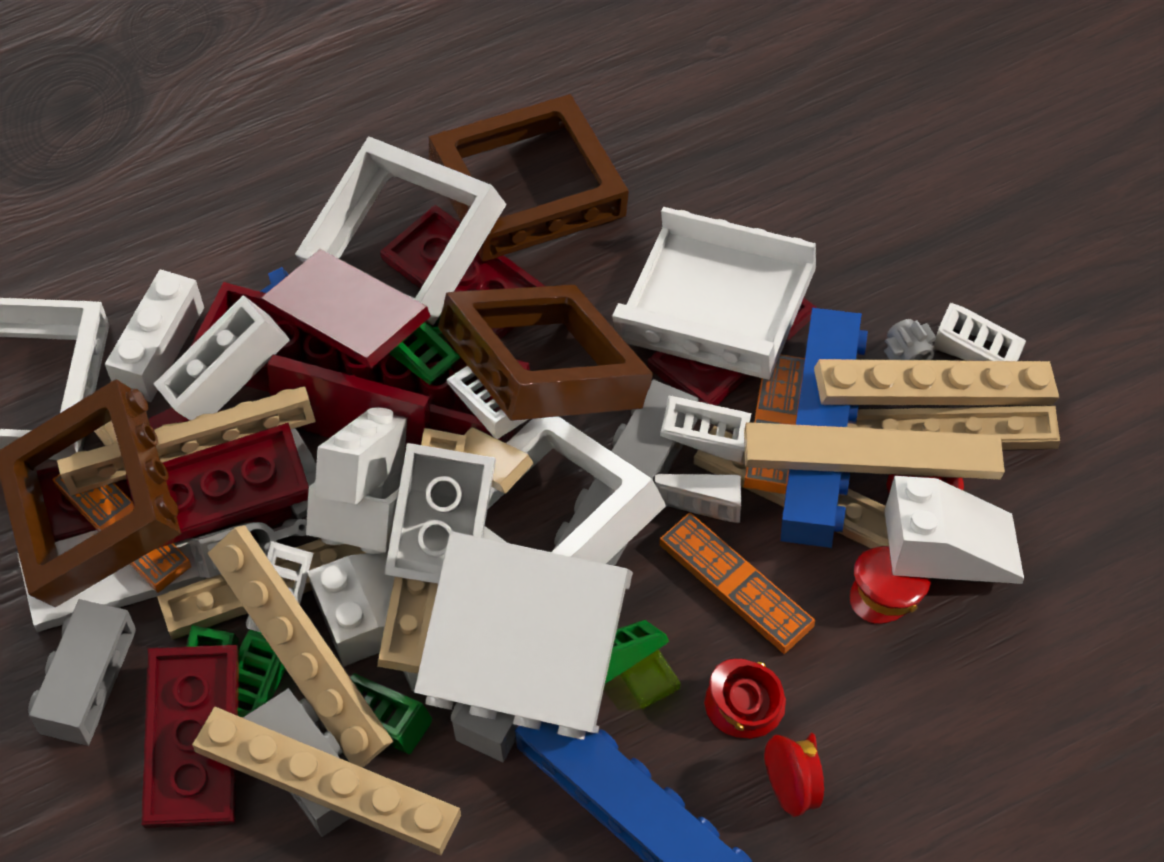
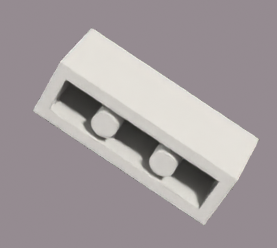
[105,269,204,402]
[154,295,290,420]
[314,407,407,505]

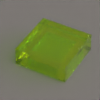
[620,649,680,709]

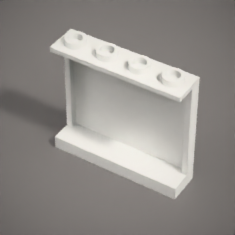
[612,207,816,380]
[414,531,633,740]

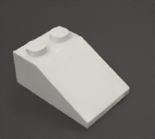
[384,443,496,584]
[306,466,403,554]
[884,476,1024,584]
[307,551,395,667]

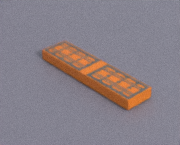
[744,354,805,495]
[52,474,192,593]
[660,512,815,654]

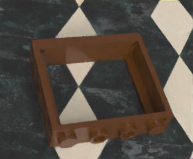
[429,94,629,262]
[438,285,653,421]
[0,379,181,608]

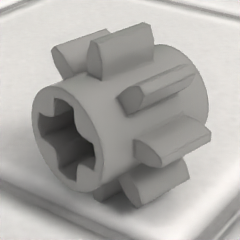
[884,319,937,360]

